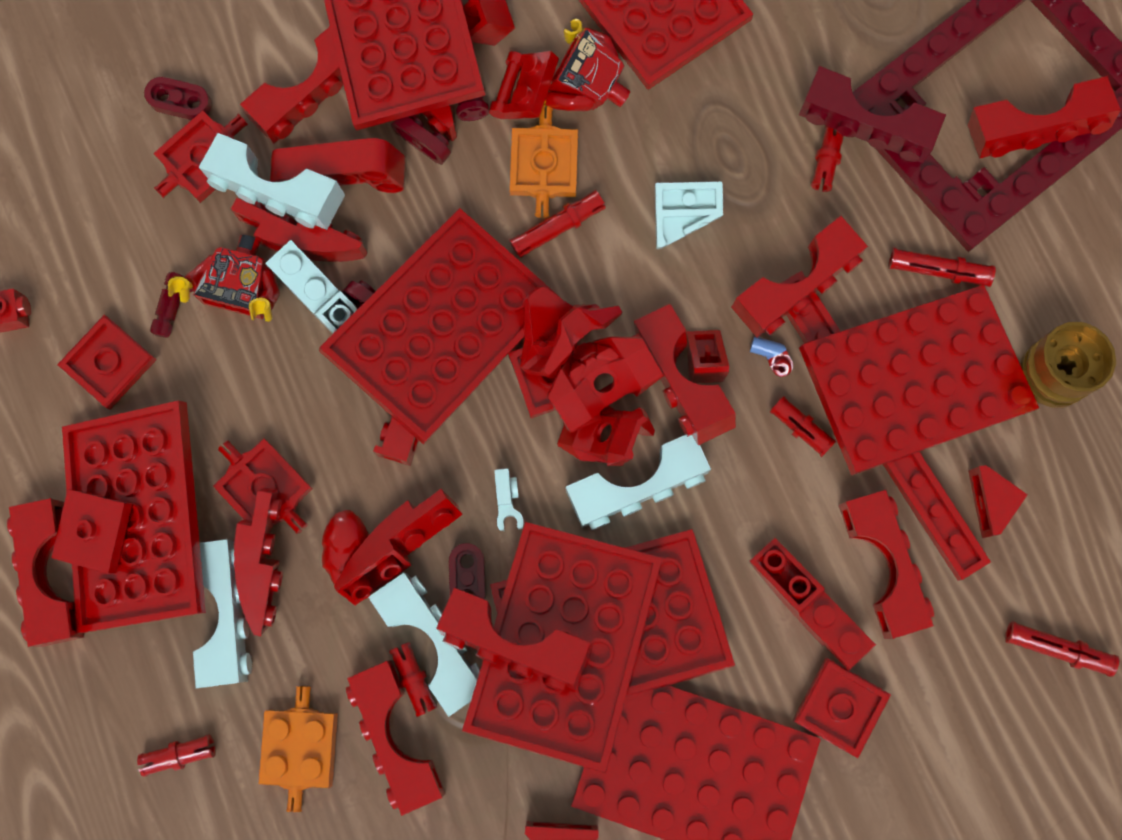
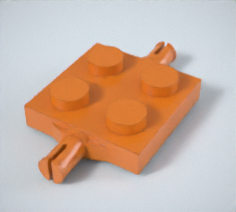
[510,106,578,218]
[258,686,338,812]

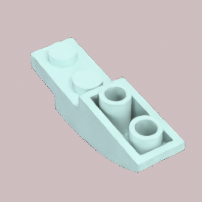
[265,240,357,334]

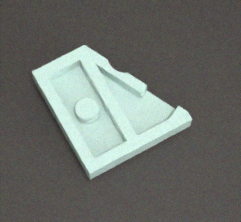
[655,182,723,249]

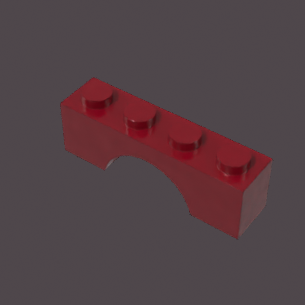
[799,66,946,163]

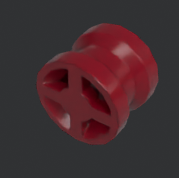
[456,85,489,121]

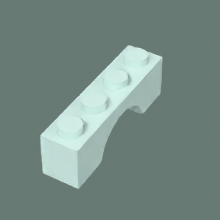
[199,133,345,230]
[566,435,711,530]
[193,539,252,688]
[368,573,480,717]

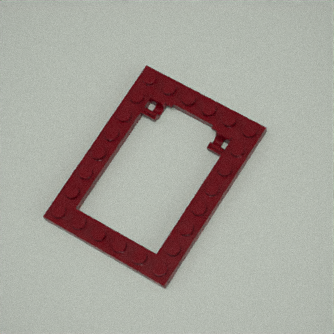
[853,0,1122,252]

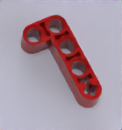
[270,138,406,193]

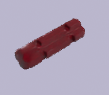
[150,272,184,338]

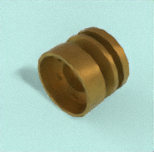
[1020,322,1117,408]

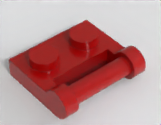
[489,51,559,120]

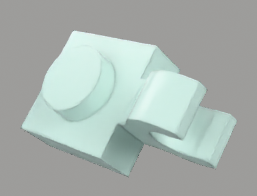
[494,469,524,531]

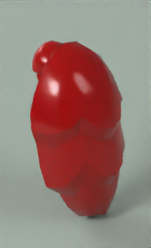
[322,510,369,585]

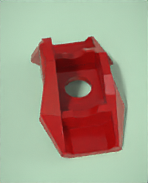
[520,286,623,377]
[546,336,664,433]
[557,406,655,466]

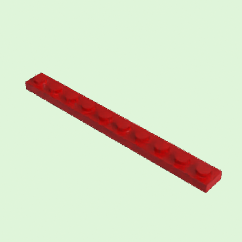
[779,271,991,581]

